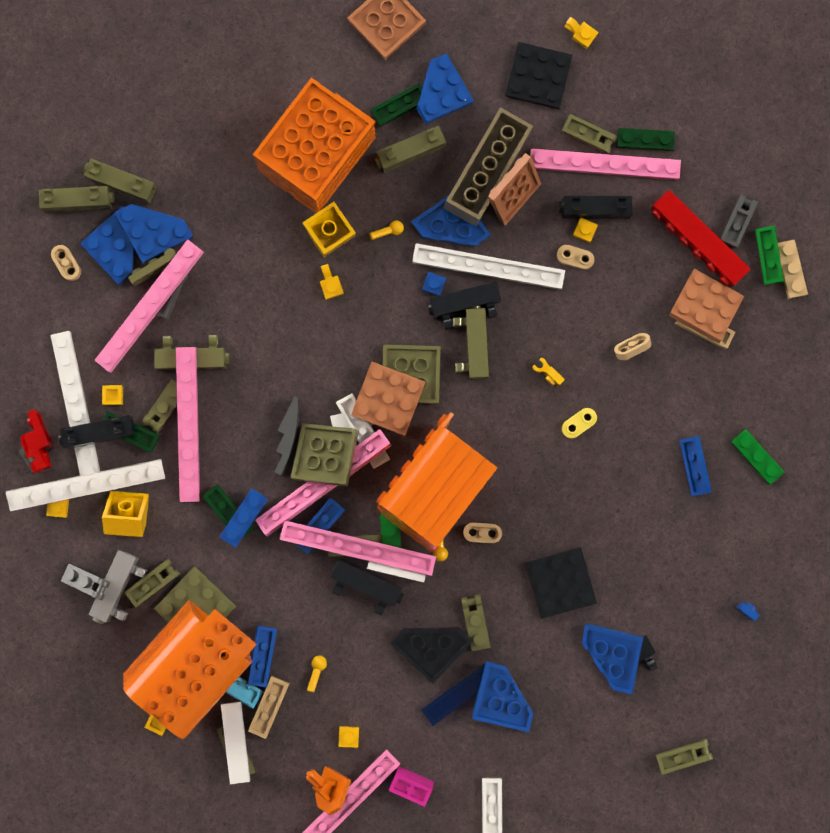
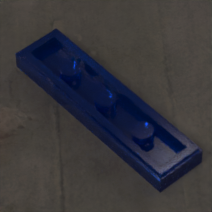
[422,663,485,726]

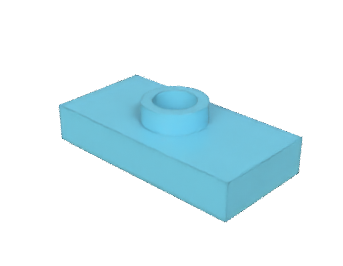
[226,677,263,709]

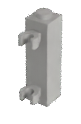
[88,550,148,624]

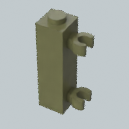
[374,126,446,173]
[83,158,157,204]
[39,186,115,213]
[453,306,489,380]
[155,335,230,371]

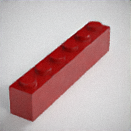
[650,190,751,288]

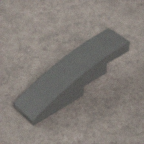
[274,396,300,476]

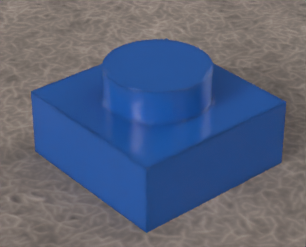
[422,272,446,296]
[736,602,760,621]

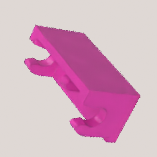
[389,766,434,807]

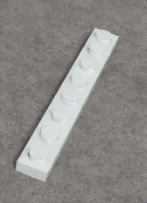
[412,244,565,290]
[51,331,100,476]
[6,459,165,511]

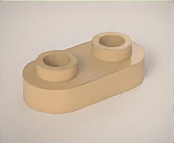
[51,245,81,281]
[557,245,594,270]
[614,333,651,360]
[463,523,502,543]

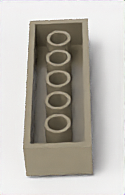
[443,107,533,227]

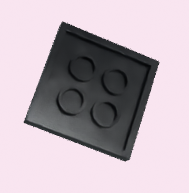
[505,42,572,109]
[525,547,597,619]

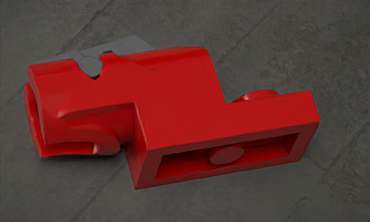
[19,409,53,474]

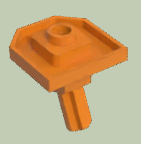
[306,766,351,815]

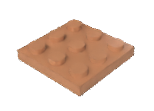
[347,0,426,60]
[488,153,541,226]
[668,269,744,343]
[351,362,426,436]

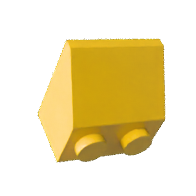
[302,202,356,257]
[102,491,149,537]

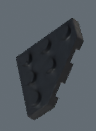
[390,627,473,684]

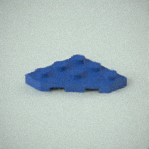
[416,53,474,125]
[411,195,491,247]
[115,204,193,264]
[80,206,135,286]
[582,623,644,695]
[471,661,534,732]

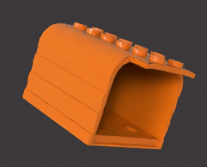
[253,77,377,213]
[377,412,498,553]
[123,600,257,739]

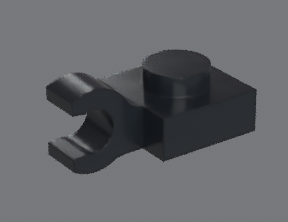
[639,635,658,671]

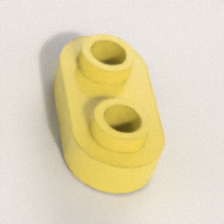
[562,408,597,439]

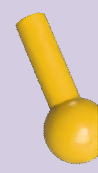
[369,220,404,240]
[433,540,448,562]
[307,656,327,693]

